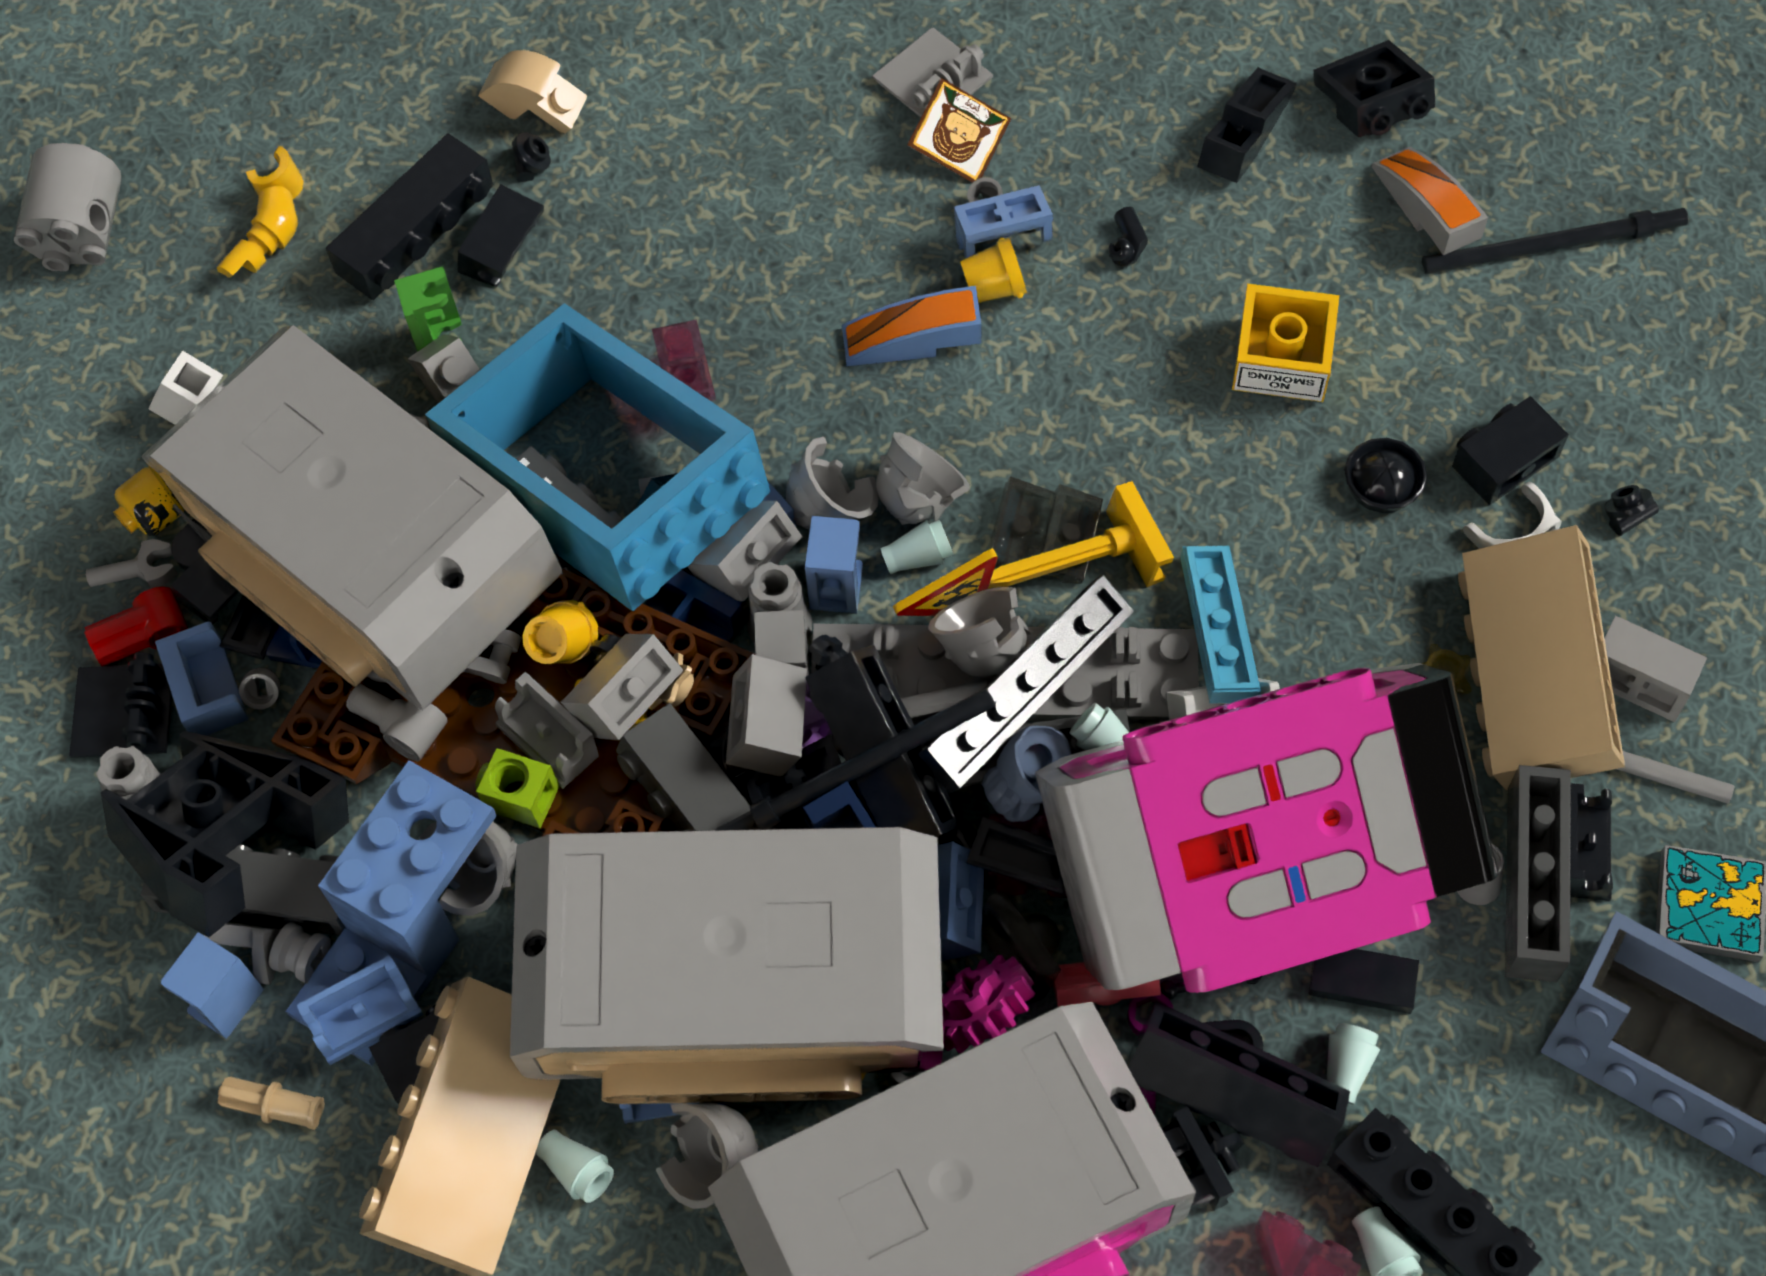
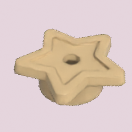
[649,653,694,710]

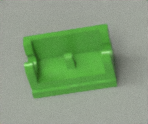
[394,266,462,352]

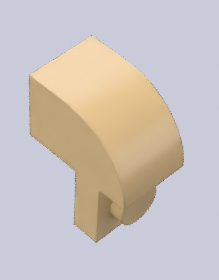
[478,50,587,134]

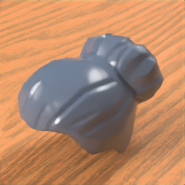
[982,725,1072,822]

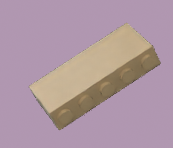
[1458,525,1625,790]
[359,976,561,1276]

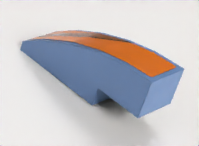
[842,286,981,366]

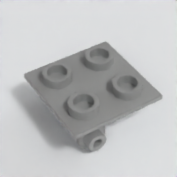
[872,27,993,117]

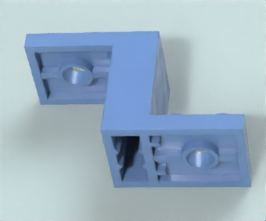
[286,760,497,1066]

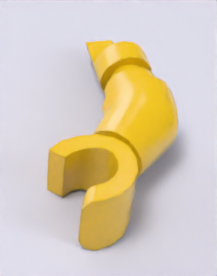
[216,146,304,278]

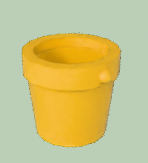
[960,237,1027,303]
[522,600,598,664]

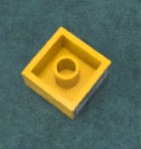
[1232,283,1340,402]

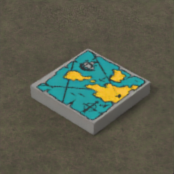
[1656,845,1766,962]

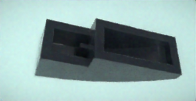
[1197,68,1297,183]

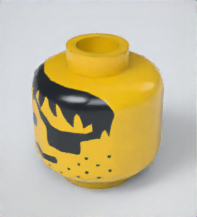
[113,467,180,536]

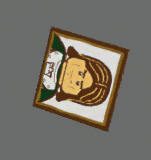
[907,78,1012,183]

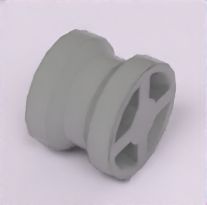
[269,922,331,983]

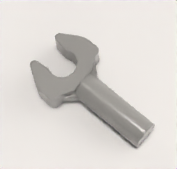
[86,539,178,588]

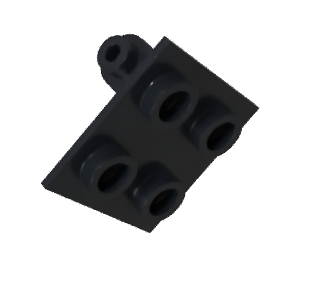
[69,652,172,758]

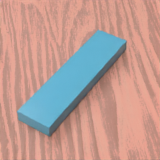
[1180,546,1261,703]

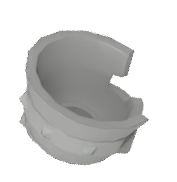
[876,432,970,525]
[785,436,879,529]
[928,587,1031,677]
[419,821,518,916]
[655,1102,758,1209]

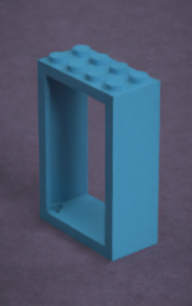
[425,303,771,611]

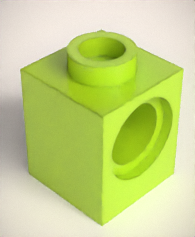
[476,748,560,829]

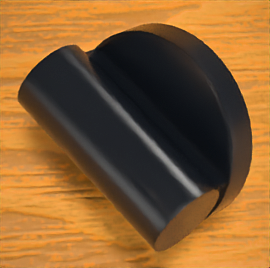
[512,132,551,182]
[1605,485,1659,536]

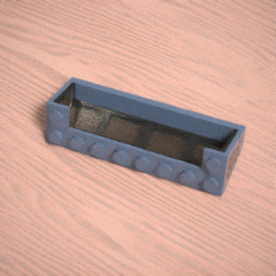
[1540,911,1766,1177]

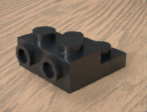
[1313,40,1435,138]

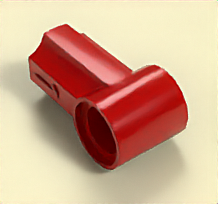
[84,587,188,666]

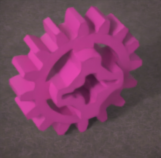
[942,955,1035,1053]

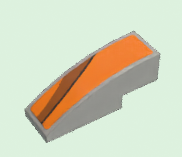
[1371,147,1488,255]

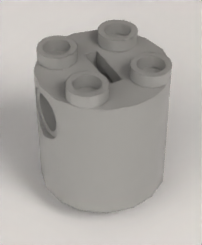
[14,143,121,271]

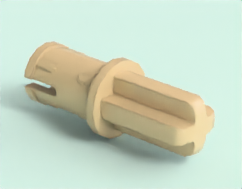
[218,1076,325,1130]

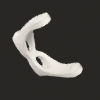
[1463,482,1562,549]

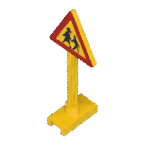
[893,481,1174,616]

